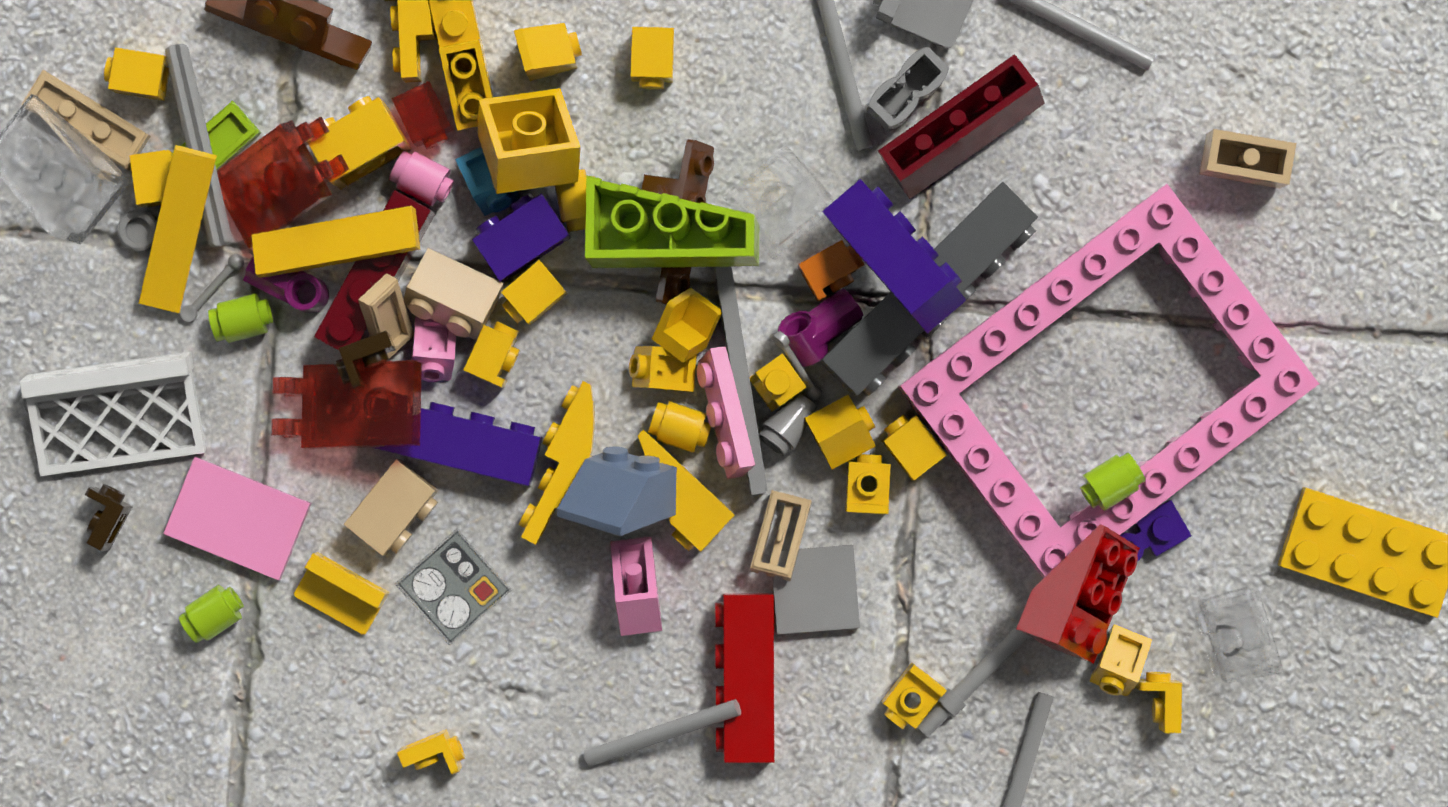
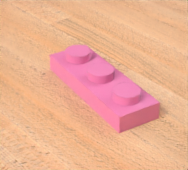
[697,346,755,479]

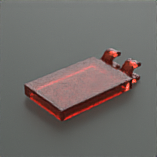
[217,117,349,249]
[271,360,422,450]

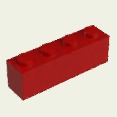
[715,593,775,763]

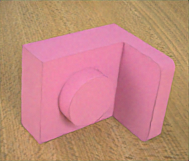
[410,316,456,382]

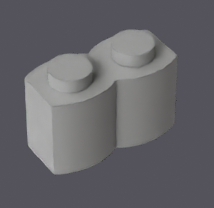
[867,47,949,131]

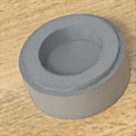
[117,209,158,252]

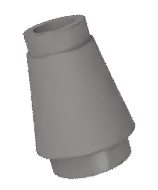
[759,393,817,456]

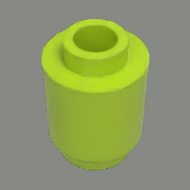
[208,293,273,343]
[1080,452,1146,511]
[179,584,244,643]

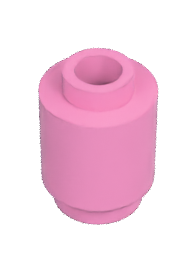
[389,151,454,206]

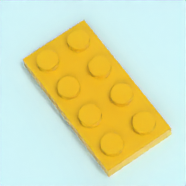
[1277,487,1448,618]

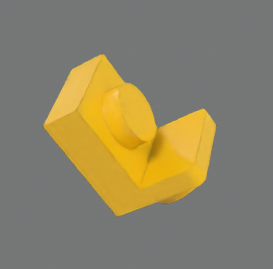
[629,346,697,392]
[1089,624,1152,696]
[1135,672,1182,733]
[397,729,465,774]

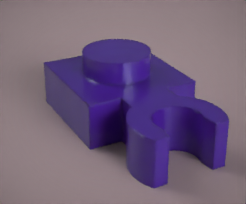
[1120,500,1192,561]

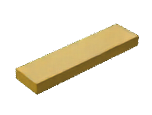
[138,145,217,313]
[251,206,420,278]

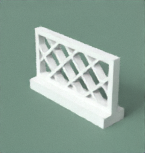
[19,351,206,476]

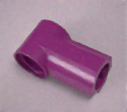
[243,256,329,313]
[778,288,864,367]

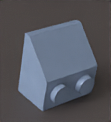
[557,446,677,536]

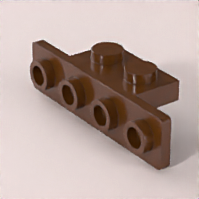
[204,0,372,70]
[641,139,714,305]

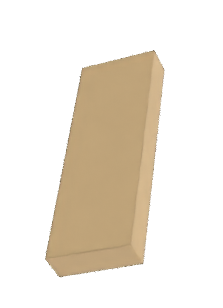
[21,70,151,171]

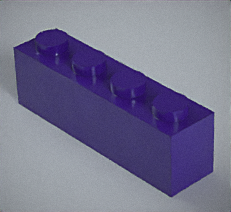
[822,179,966,333]
[366,392,543,486]

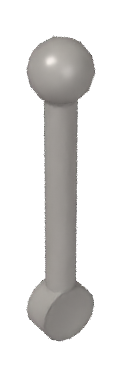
[180,254,244,322]
[772,331,822,401]

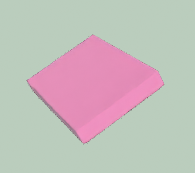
[163,457,312,580]

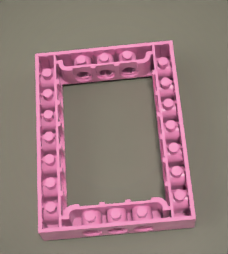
[898,184,1319,579]

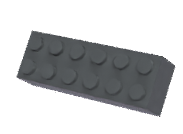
[820,182,1038,397]

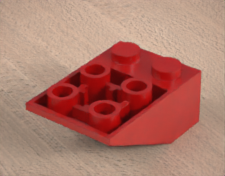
[1016,524,1140,664]

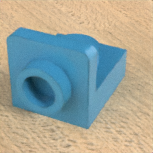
[455,147,520,216]

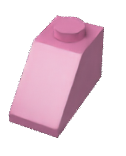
[610,537,662,636]

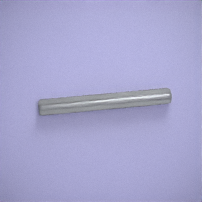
[165,44,232,248]

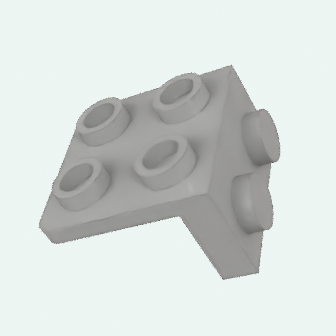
[873,0,973,48]

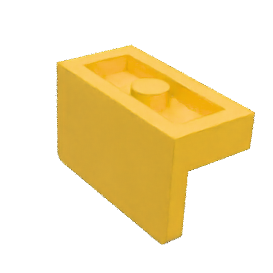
[294,552,390,634]

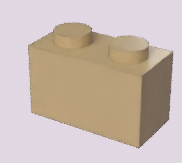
[1199,129,1297,189]
[404,248,503,341]
[343,459,439,556]

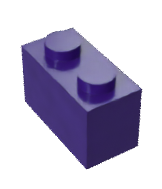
[472,193,571,283]

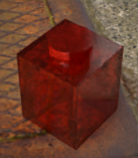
[391,81,454,150]

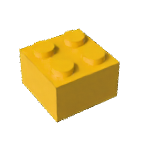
[478,88,580,194]
[306,96,412,190]

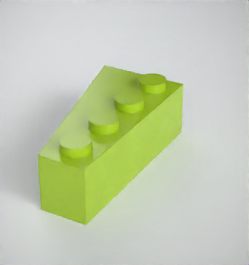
[585,175,760,268]

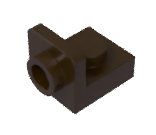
[335,331,396,391]
[85,484,133,551]

